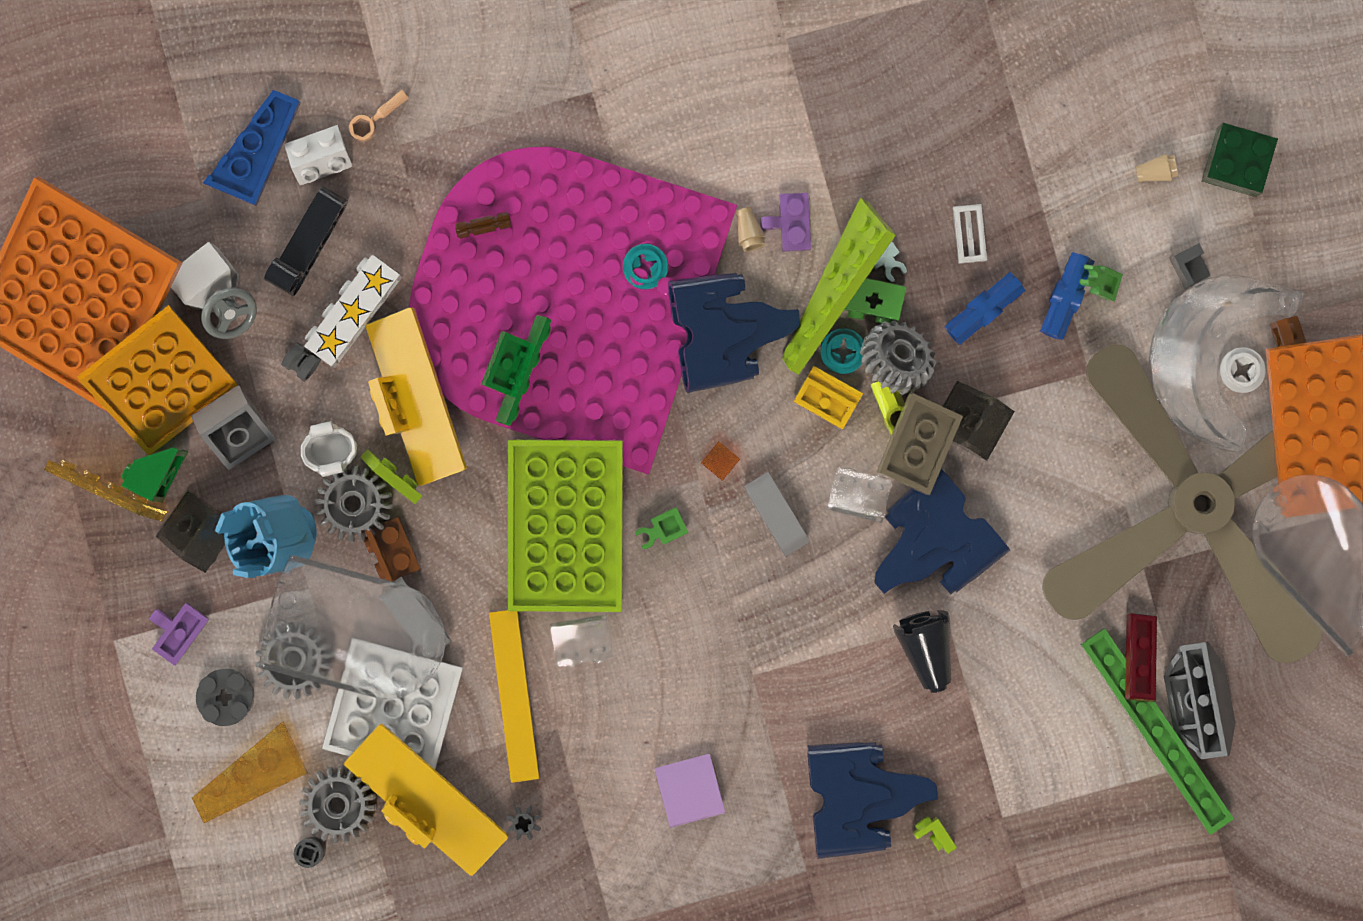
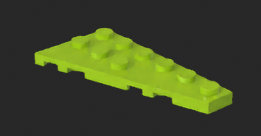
[782,198,896,375]

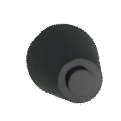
[893,610,951,693]

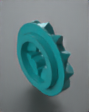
[623,244,669,289]
[820,329,863,374]

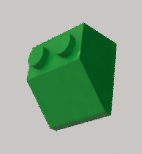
[121,448,188,503]

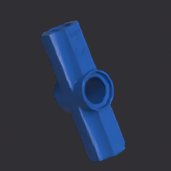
[1039,252,1095,341]
[944,272,1025,345]

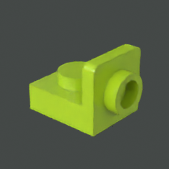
[912,816,957,854]

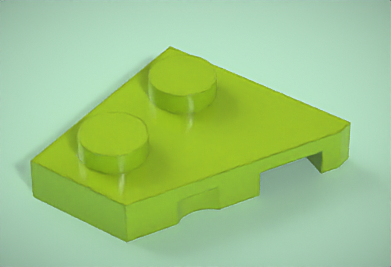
[360,449,422,505]

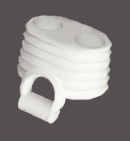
[301,421,357,477]

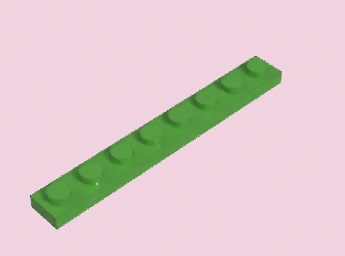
[1080,628,1234,835]

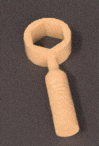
[349,90,409,142]

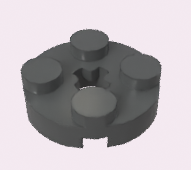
[196,669,254,726]

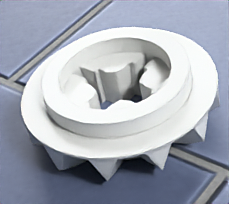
[1219,347,1266,393]

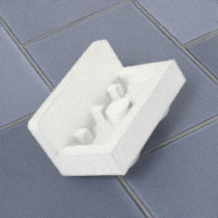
[284,125,352,185]

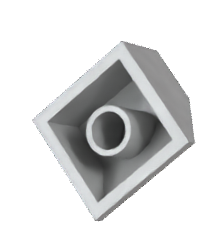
[191,385,276,470]

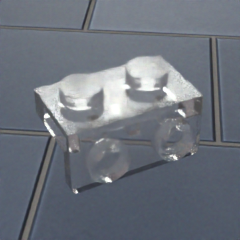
[826,468,892,523]
[550,614,613,667]

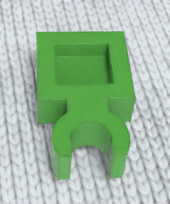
[1080,264,1123,302]
[635,507,689,549]

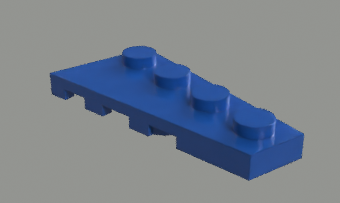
[203,90,301,206]

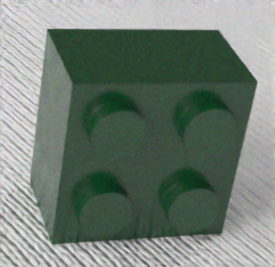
[1201,123,1278,197]

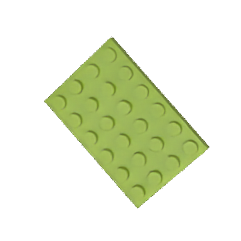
[508,439,623,612]

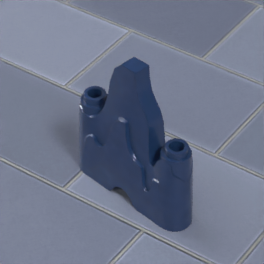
[668,273,800,393]
[874,468,1011,595]
[807,742,938,859]

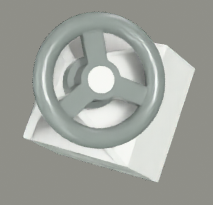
[171,242,257,339]

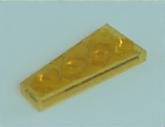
[44,458,167,522]
[192,721,308,823]

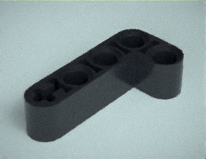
[264,187,348,296]

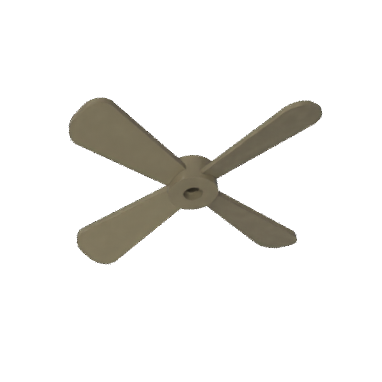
[1042,344,1322,663]

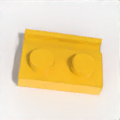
[793,366,863,430]

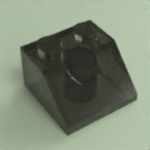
[943,381,1015,461]
[156,490,225,573]

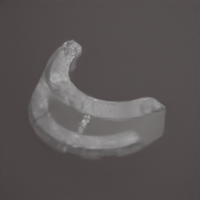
[1149,275,1305,452]

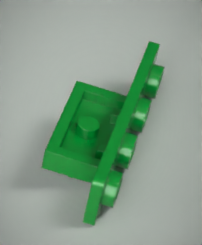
[481,315,551,426]

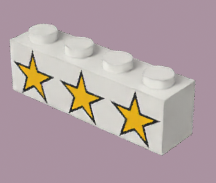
[304,255,403,368]

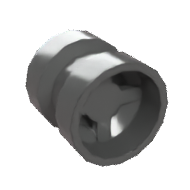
[281,342,321,382]
[293,837,326,868]

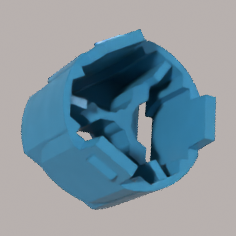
[215,495,317,578]

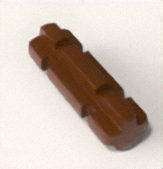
[455,212,511,239]

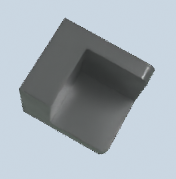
[1170,243,1210,289]

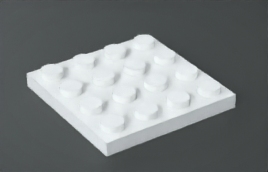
[322,638,463,770]

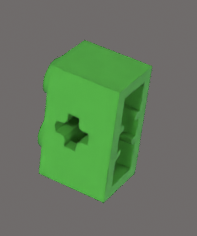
[844,278,906,324]

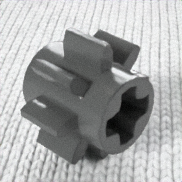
[507,805,541,840]

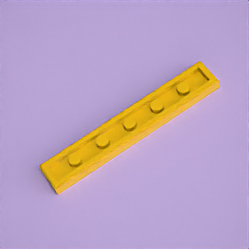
[489,610,540,783]

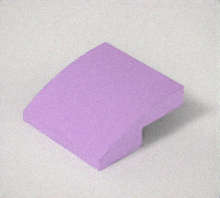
[655,754,725,828]

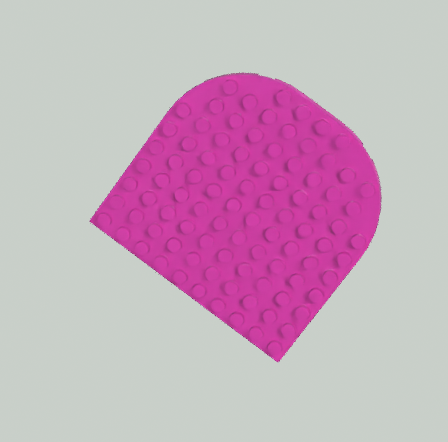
[409,147,737,475]

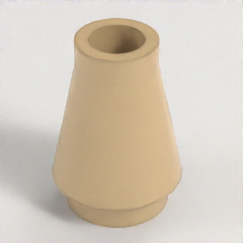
[1135,153,1179,182]
[736,207,766,252]

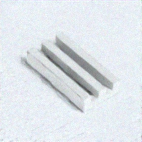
[952,204,987,264]

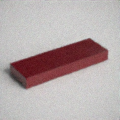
[1125,613,1157,702]

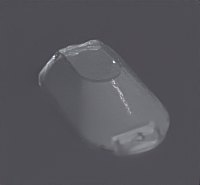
[1252,475,1363,657]
[259,555,445,699]

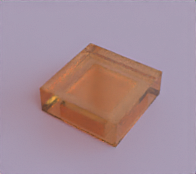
[701,441,740,481]

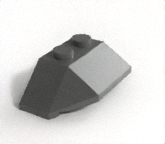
[1163,641,1236,759]

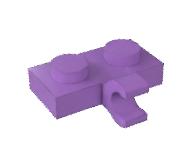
[760,193,811,252]
[149,602,210,666]

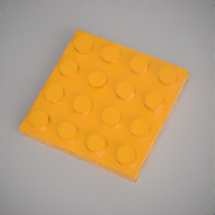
[77,305,238,455]

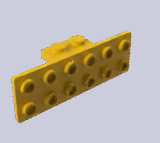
[366,307,467,486]
[344,723,509,876]

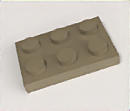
[876,393,963,495]

